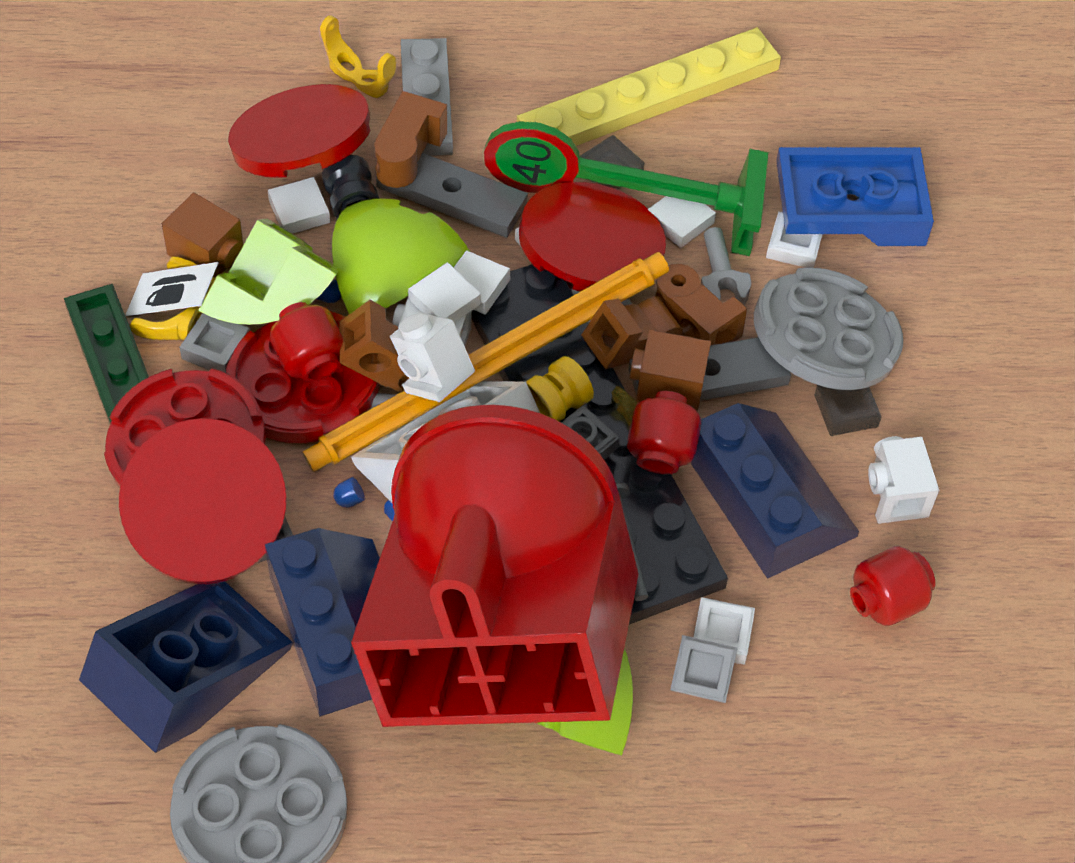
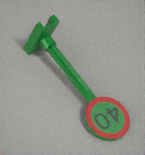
[484,121,769,256]

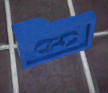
[776,147,934,246]

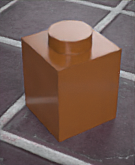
[161,192,244,278]
[629,330,711,411]

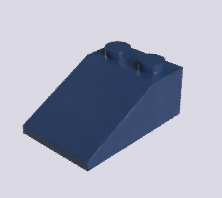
[79,581,293,753]

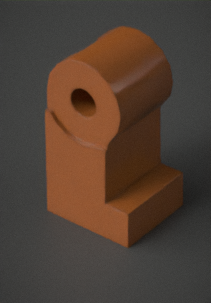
[374,90,447,188]
[655,264,747,346]
[581,297,683,369]
[339,299,409,392]

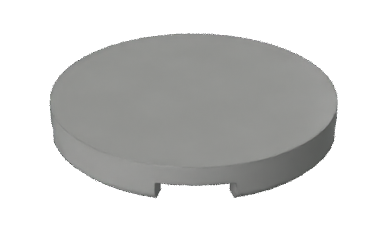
[754,268,903,390]
[170,724,347,863]

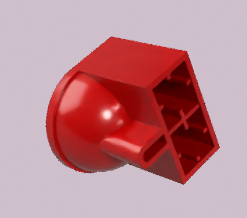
[351,405,639,727]

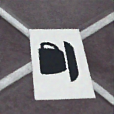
[125,262,218,316]

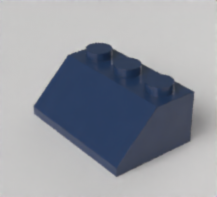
[691,403,859,579]
[265,528,380,717]

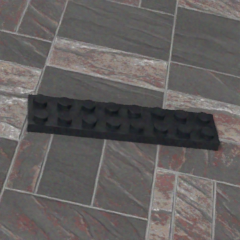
[471,264,728,625]

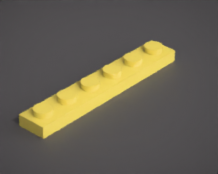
[517,27,781,146]

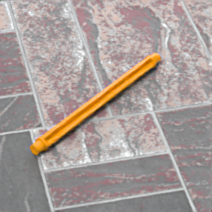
[302,252,669,472]

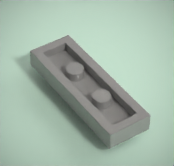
[401,38,453,156]

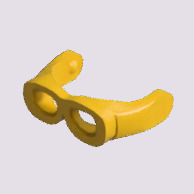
[320,15,396,98]
[129,256,216,340]

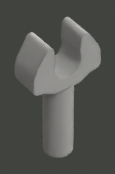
[701,227,751,306]

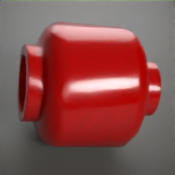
[270,302,343,383]
[627,391,702,474]
[850,546,936,626]

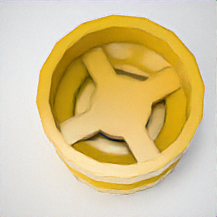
[526,356,594,422]

